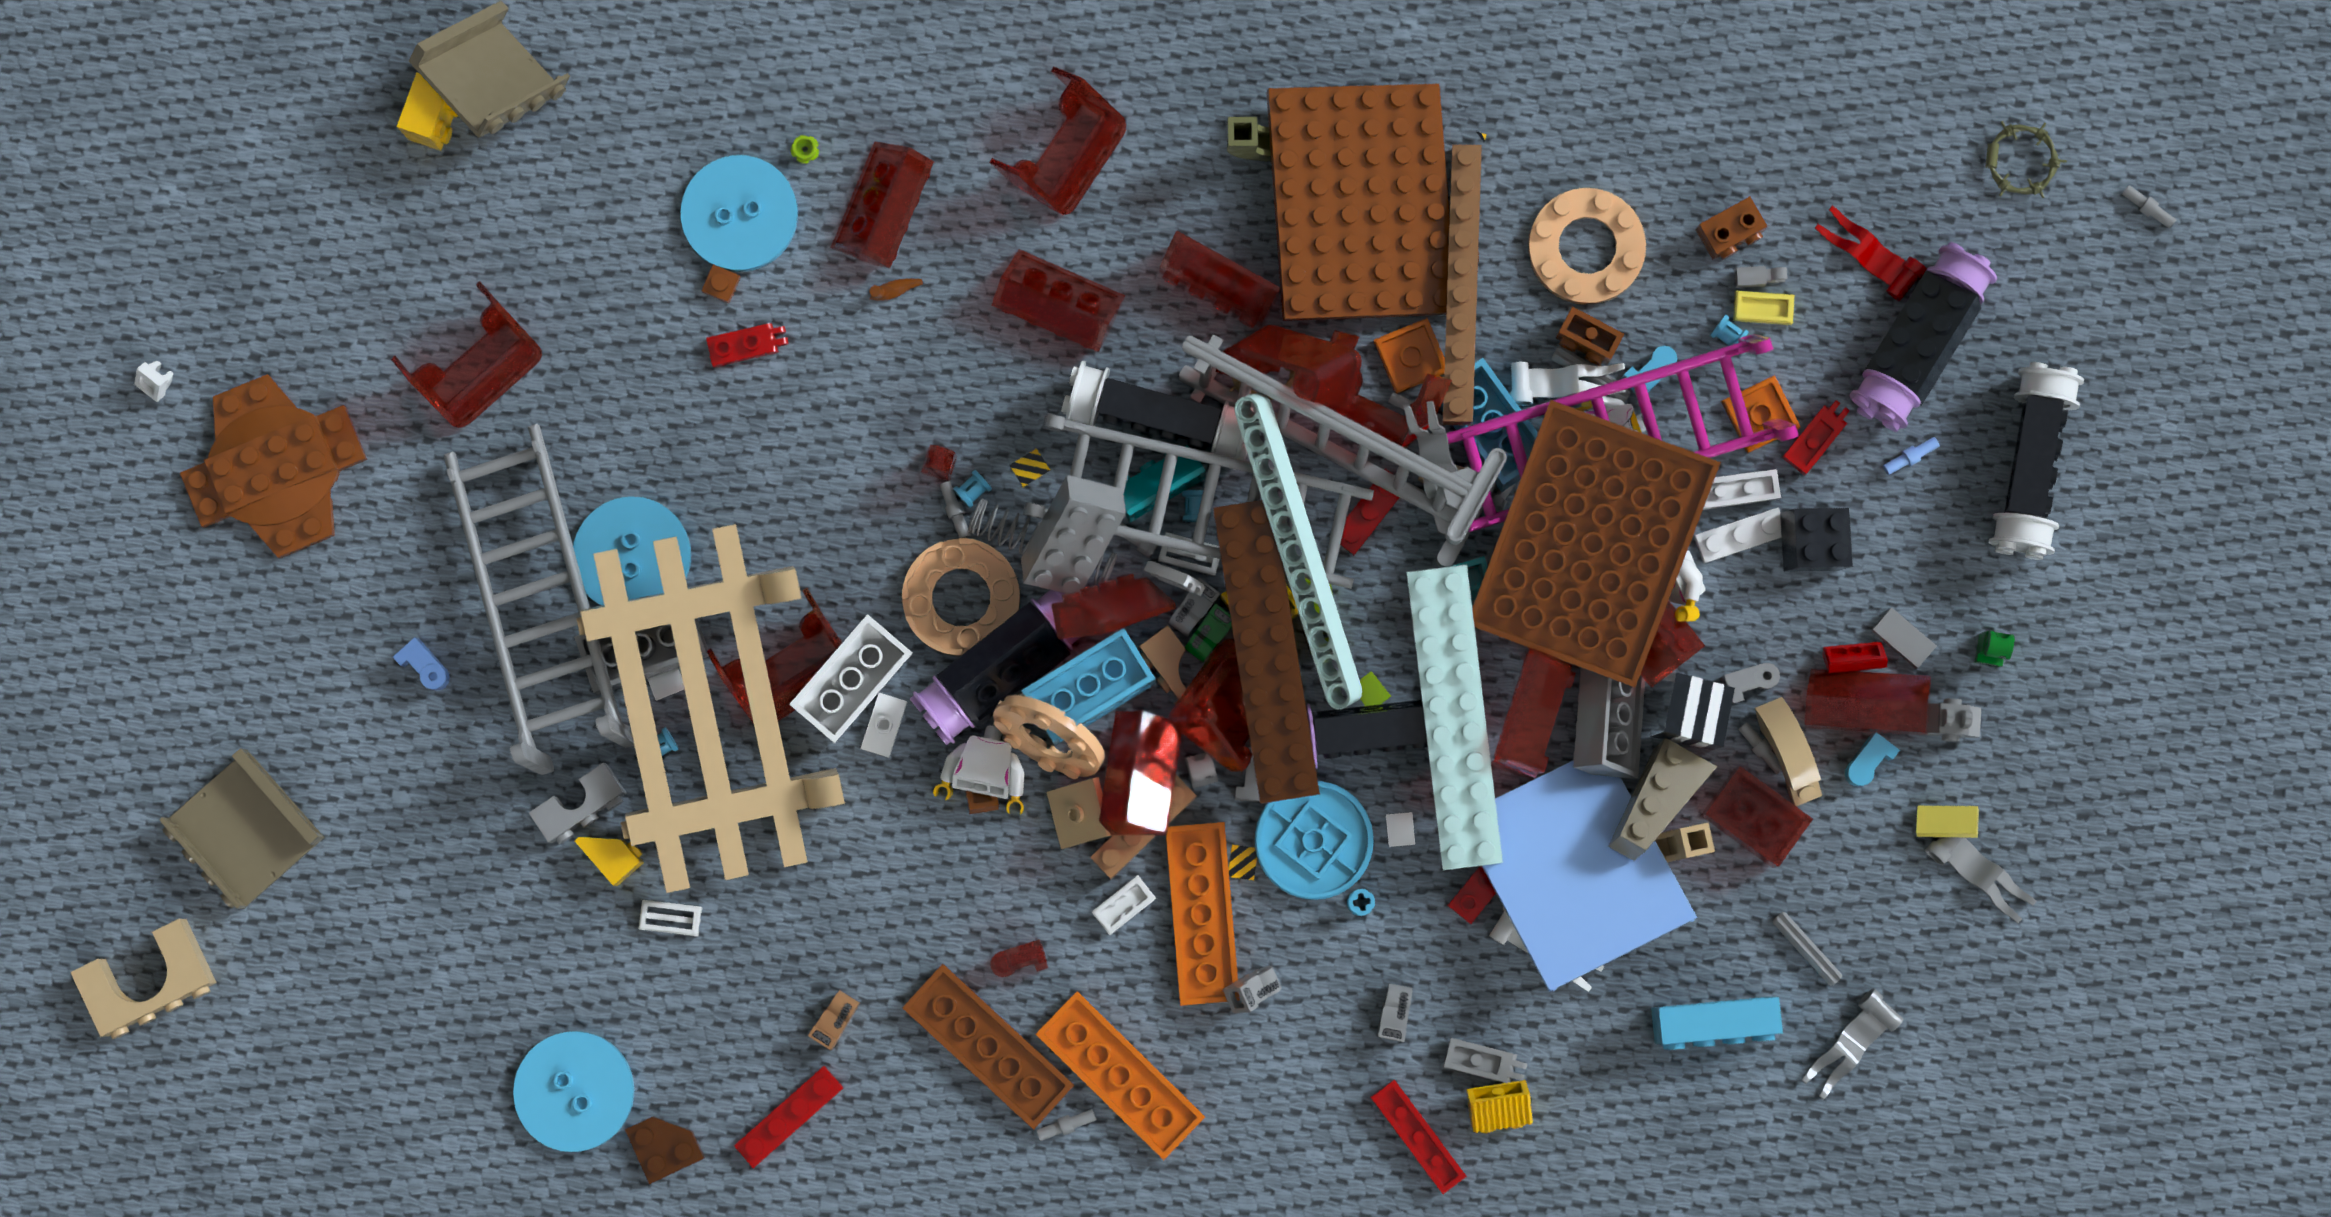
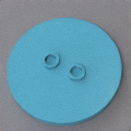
[681,155,798,272]
[573,497,691,606]
[1255,781,1374,900]
[513,1031,634,1152]

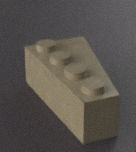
[1608,738,1717,861]

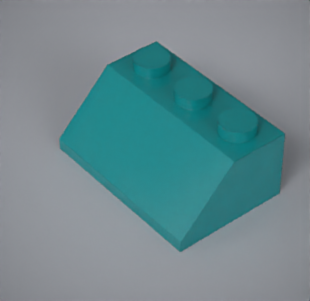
[1123,445,1206,523]

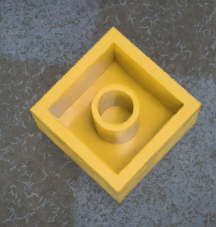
[397,72,458,151]

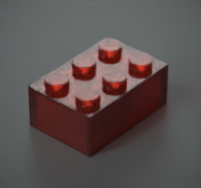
[1700,766,1813,868]

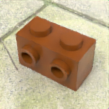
[1696,196,1768,260]
[1555,306,1624,366]

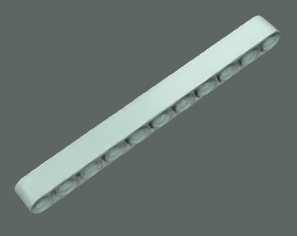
[1234,393,1362,709]

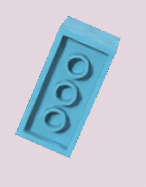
[1021,628,1156,746]

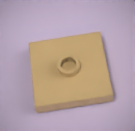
[1047,777,1113,849]

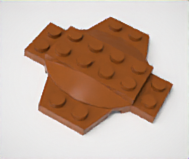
[180,374,367,558]

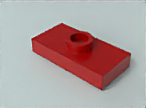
[1822,642,1888,673]

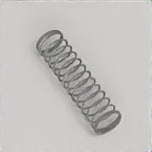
[968,498,1117,588]

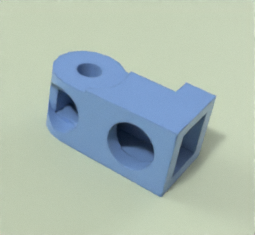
[393,637,450,691]

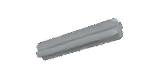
[1551,346,1631,402]
[1773,912,1842,986]

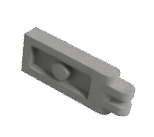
[1443,1038,1527,1083]

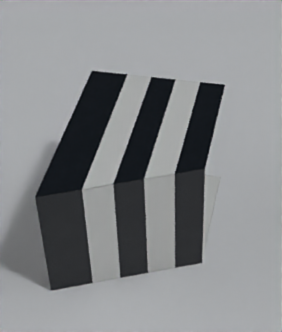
[1649,672,1735,750]

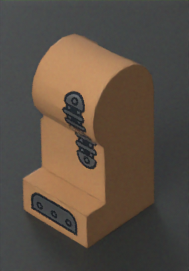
[808,990,860,1050]

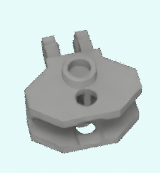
[1918,698,1981,742]

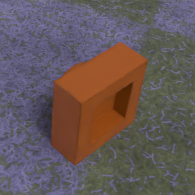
[701,264,741,304]
[965,791,999,814]

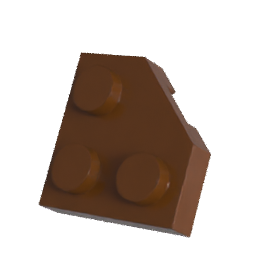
[625,1116,705,1184]

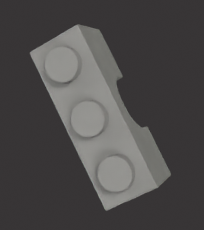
[529,763,627,845]

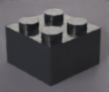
[1780,508,1853,572]

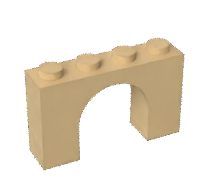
[70,919,216,1039]

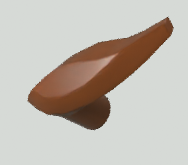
[869,278,923,301]

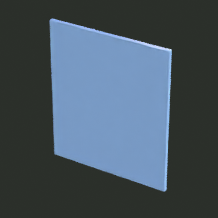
[1482,760,1697,992]

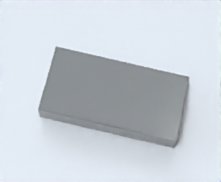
[1871,608,1937,669]

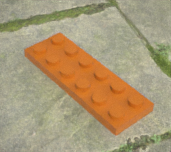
[1165,822,1240,1006]
[1036,991,1205,1160]

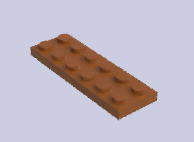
[902,964,1074,1130]

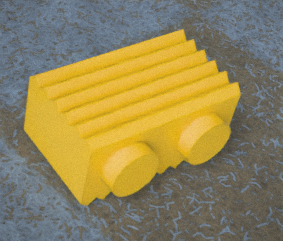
[1466,1080,1533,1133]

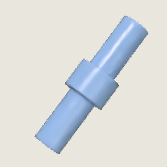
[1883,437,1940,475]

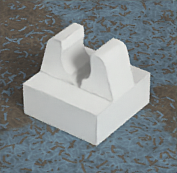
[134,361,173,402]

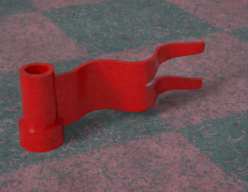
[1814,205,1927,301]

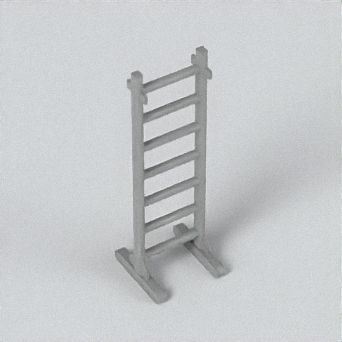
[1179,334,1507,568]
[1023,414,1374,589]
[443,424,634,775]

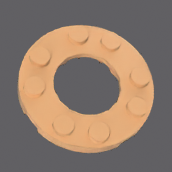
[1528,188,1646,305]
[902,538,1020,656]
[993,695,1105,779]

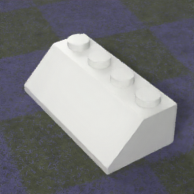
[789,614,912,743]

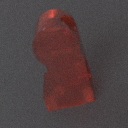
[921,444,957,481]
[990,939,1049,977]

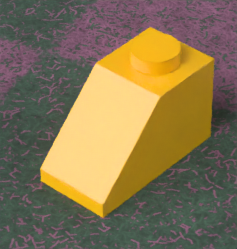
[575,837,644,886]

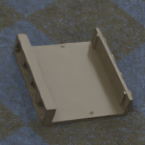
[409,1,570,138]
[159,748,325,909]

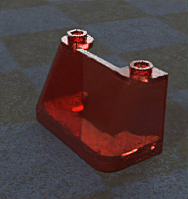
[1215,325,1362,409]
[1168,639,1252,772]

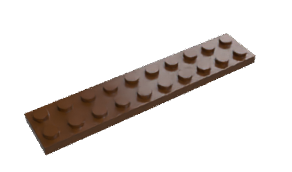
[1213,500,1320,804]

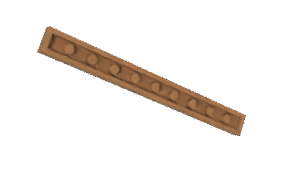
[1443,145,1482,426]

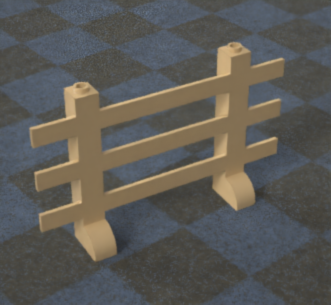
[576,524,845,893]

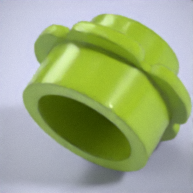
[791,135,819,164]

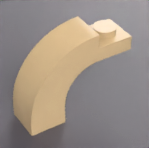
[1755,697,1822,807]
[1655,823,1715,862]

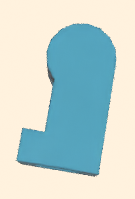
[1621,346,1677,394]
[1845,732,1900,787]

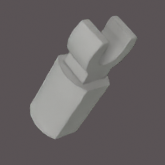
[1734,266,1787,288]

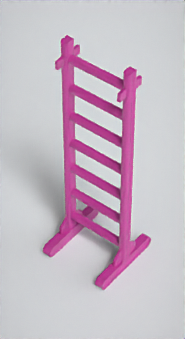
[1447,334,1799,532]

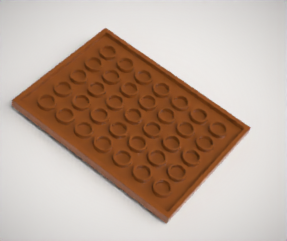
[1266,84,1450,321]
[1472,400,1721,687]

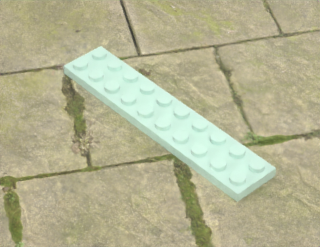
[1407,565,1503,870]

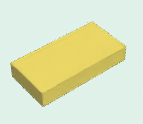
[1733,291,1795,325]
[1916,806,1979,838]

